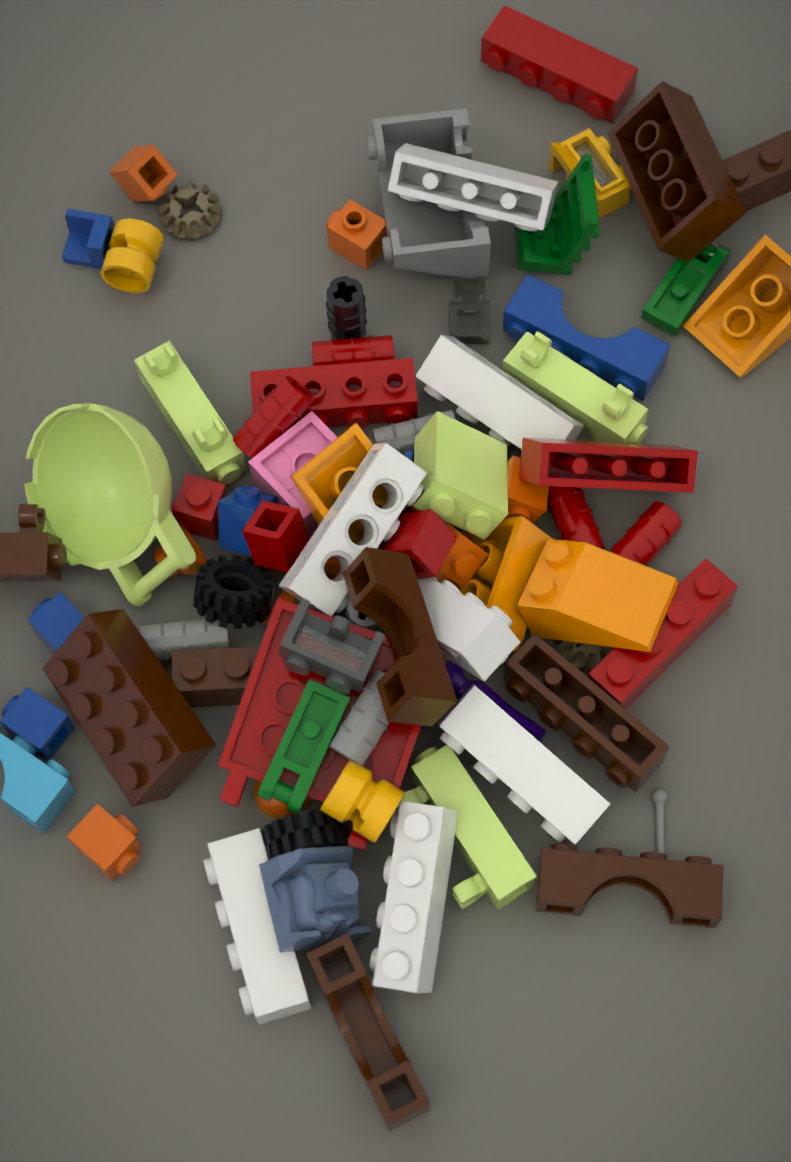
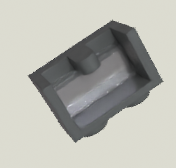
[278,598,385,694]

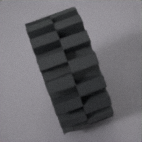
[193,555,274,629]
[262,808,348,860]

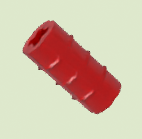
[312,335,394,366]
[233,375,314,459]
[547,486,606,550]
[609,501,682,566]

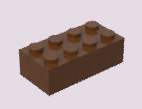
[607,81,747,262]
[42,609,216,807]

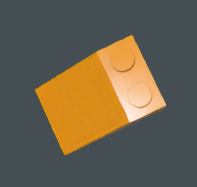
[683,234,791,379]
[290,423,421,549]
[517,539,679,652]

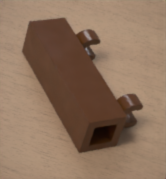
[0,504,67,581]

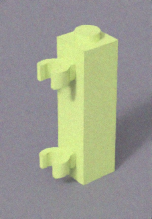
[503,331,649,444]
[134,341,247,485]
[396,745,537,910]

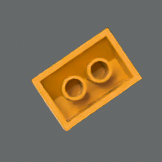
[448,516,553,655]

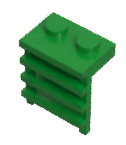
[514,154,600,275]

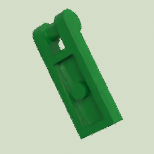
[641,244,731,336]
[257,679,351,814]

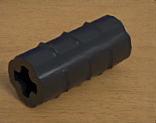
[325,276,367,340]

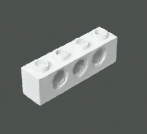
[279,443,427,617]

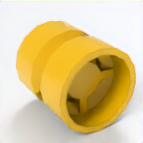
[100,218,164,293]
[320,759,405,843]

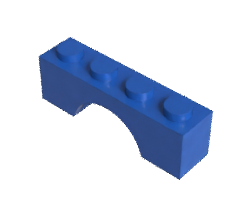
[503,274,670,401]

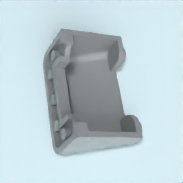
[366,108,491,280]

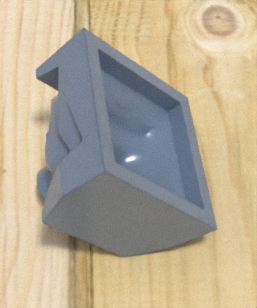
[259,846,372,953]

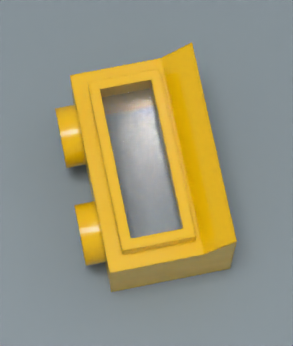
[548,128,631,219]

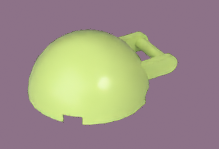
[24,403,196,606]

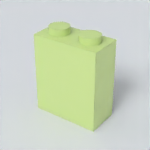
[412,411,508,540]

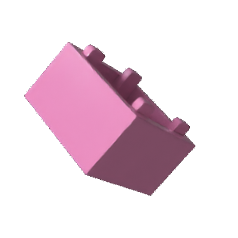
[248,411,337,536]

